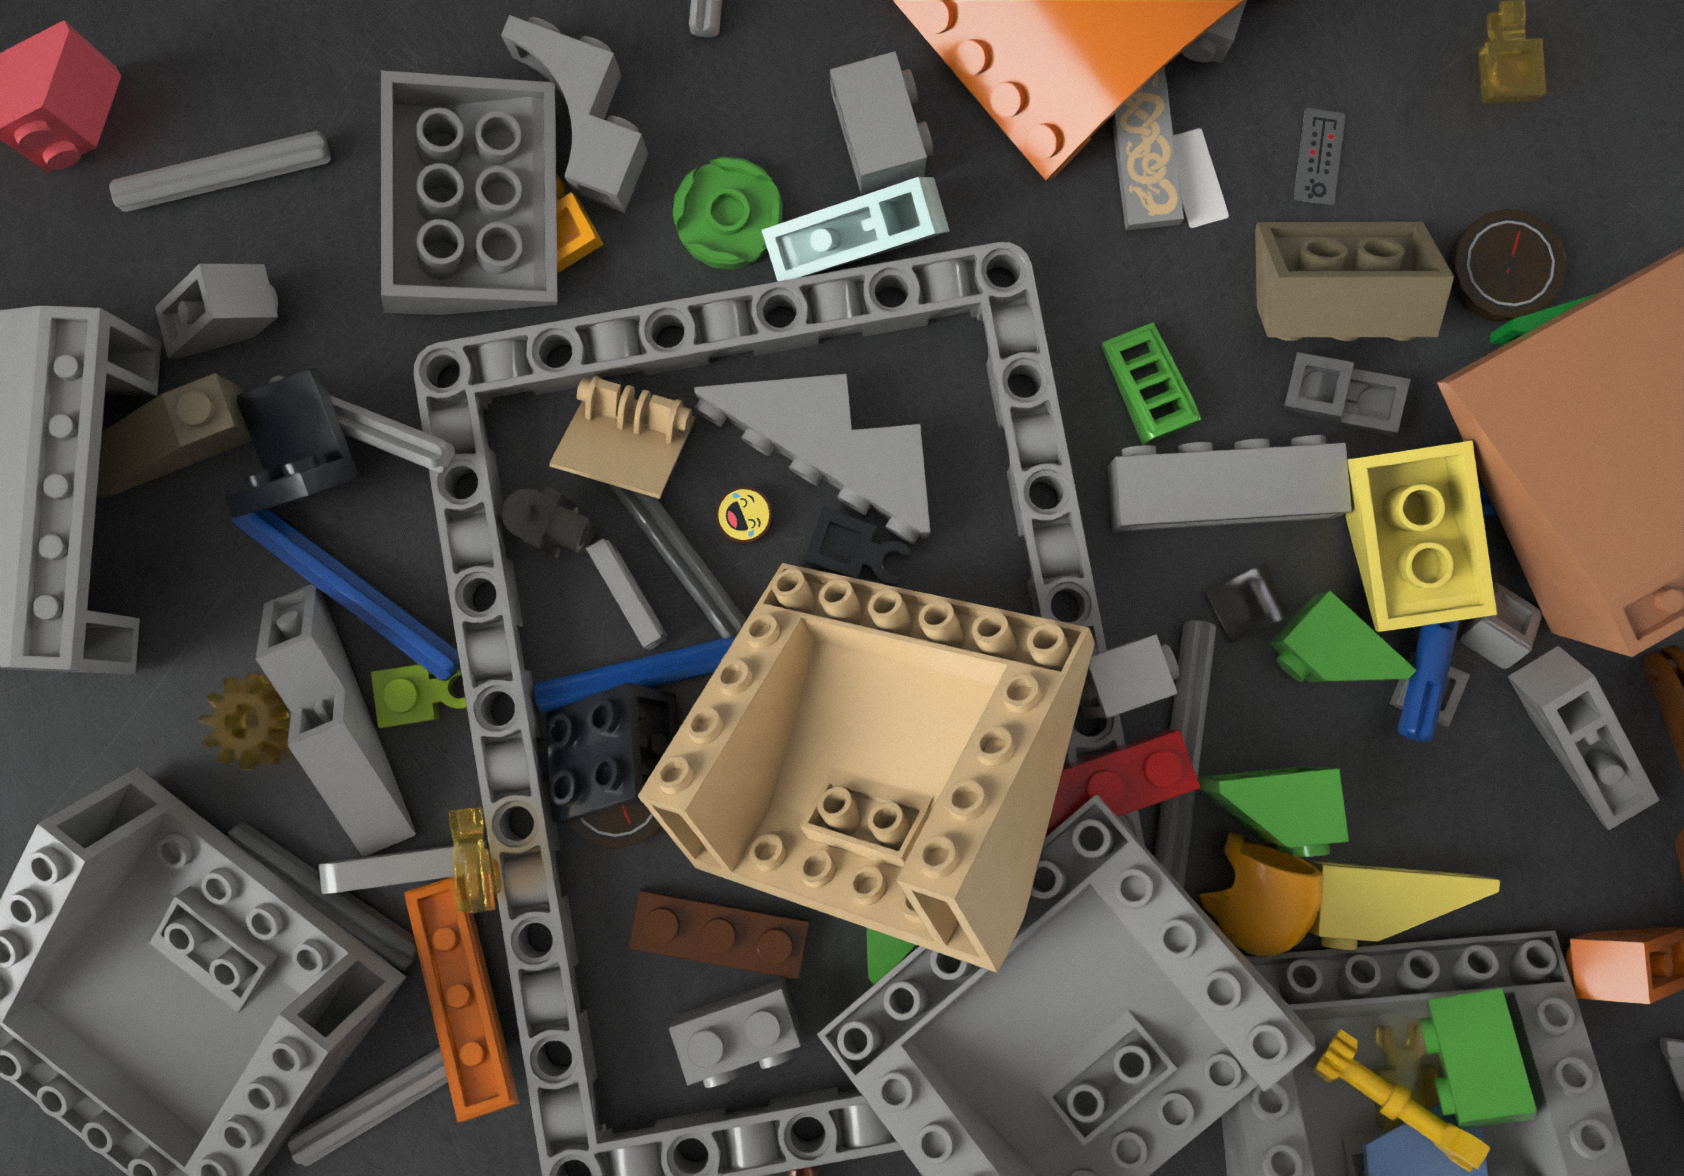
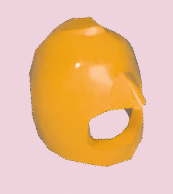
[1199,832,1323,957]

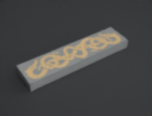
[1111,67,1184,231]

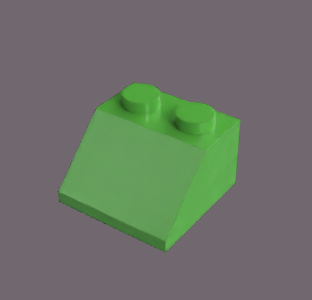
[1197,766,1349,857]

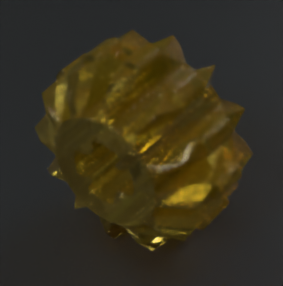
[197,673,291,771]

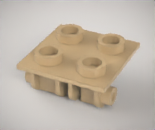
[550,375,696,499]

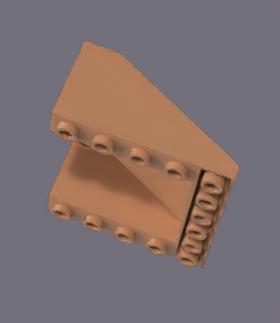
[1437,246,1684,657]

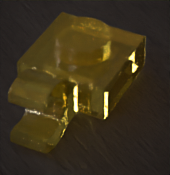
[1478,0,1546,104]

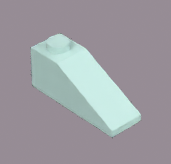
[762,177,950,281]

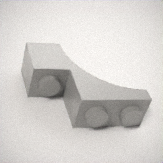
[501,15,649,213]

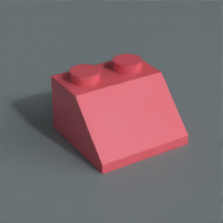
[0,20,121,173]

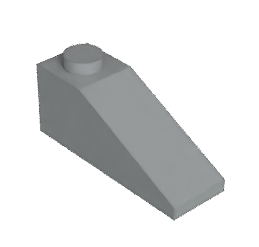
[1508,646,1660,830]

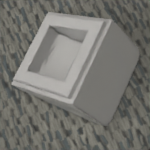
[1460,582,1543,669]

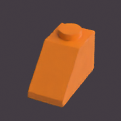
[1565,927,1684,1004]

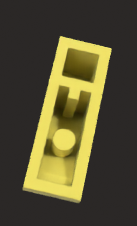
[1307,861,1500,950]

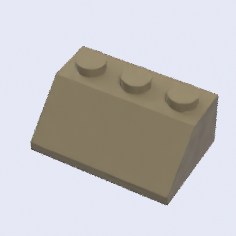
[1255,222,1454,341]

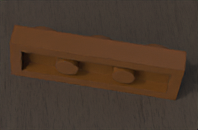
[628,889,810,980]

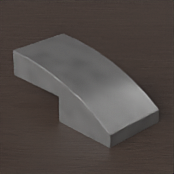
[1284,352,1411,438]

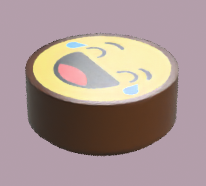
[716,487,773,545]

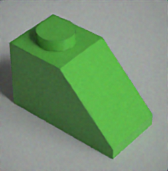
[1269,591,1417,683]

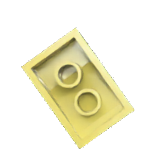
[1345,440,1497,632]

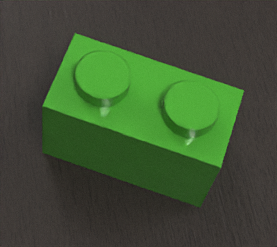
[1419,988,1537,1130]

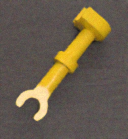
[1312,1029,1491,1172]

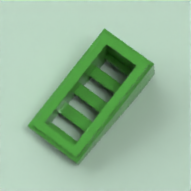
[1100,322,1202,446]

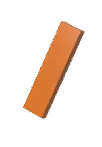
[404,875,520,1123]

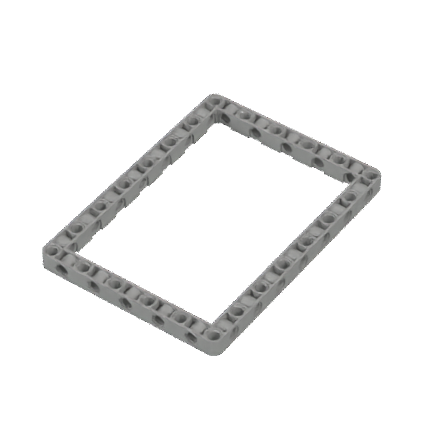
[414,242,1145,1176]

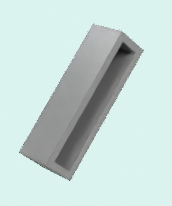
[1107,435,1352,532]

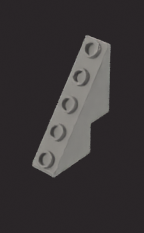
[693,374,930,545]
[256,584,416,857]

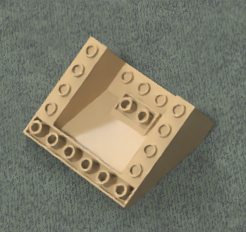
[638,563,1095,973]

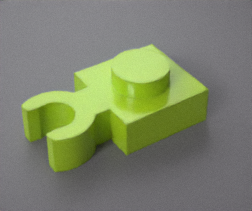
[371,664,467,728]

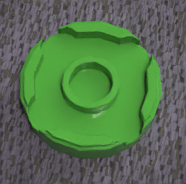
[673,157,784,270]

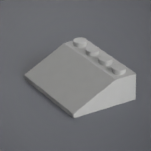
[381,70,558,315]

